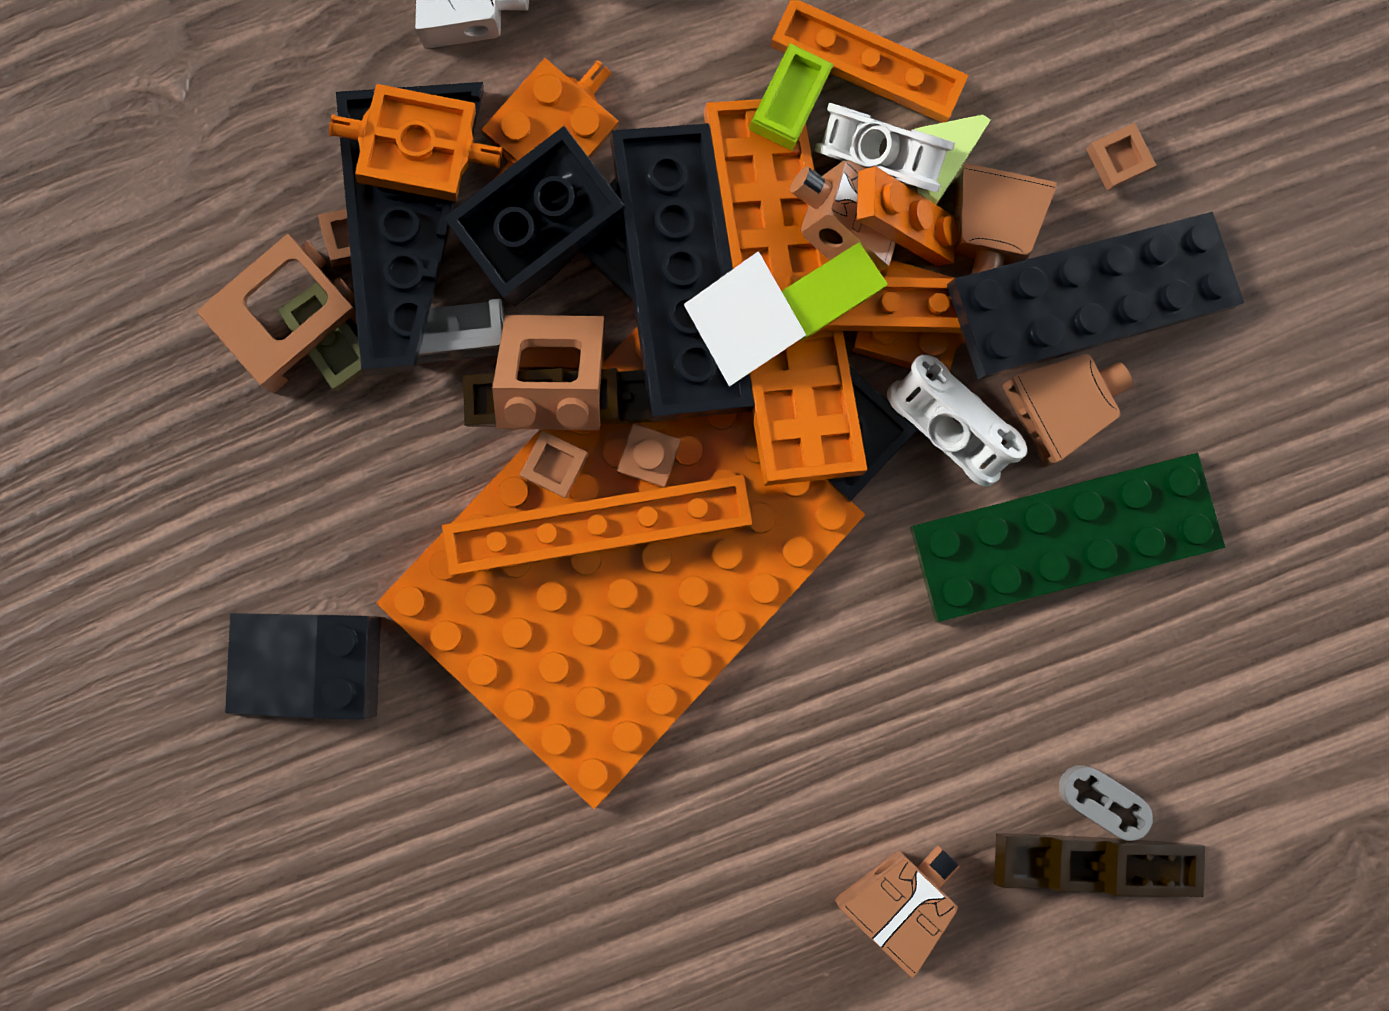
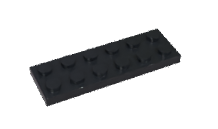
[610,123,754,422]
[947,211,1244,380]

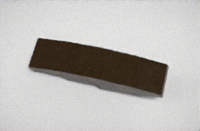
[463,368,675,427]
[994,833,1205,897]

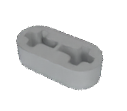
[1059,765,1153,841]

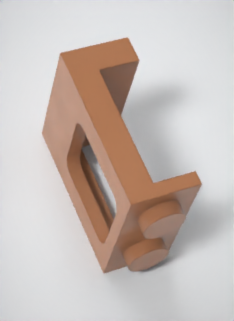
[196,234,357,394]
[492,315,606,430]

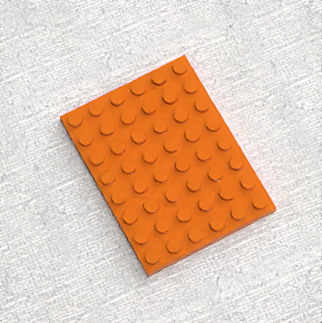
[376,327,866,809]

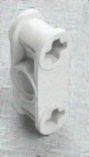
[814,102,955,192]
[887,355,1027,487]

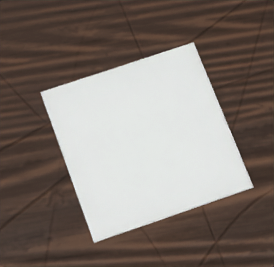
[684,251,806,387]

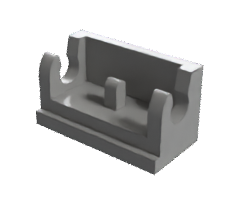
[417,299,505,364]

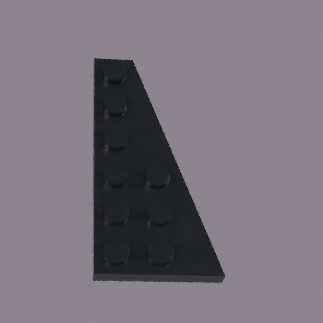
[336,82,484,376]

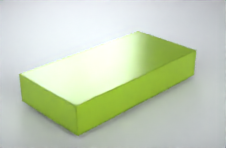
[748,43,834,151]
[782,242,888,341]

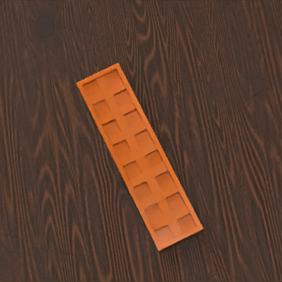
[703,99,867,486]

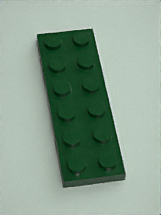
[910,452,1226,622]

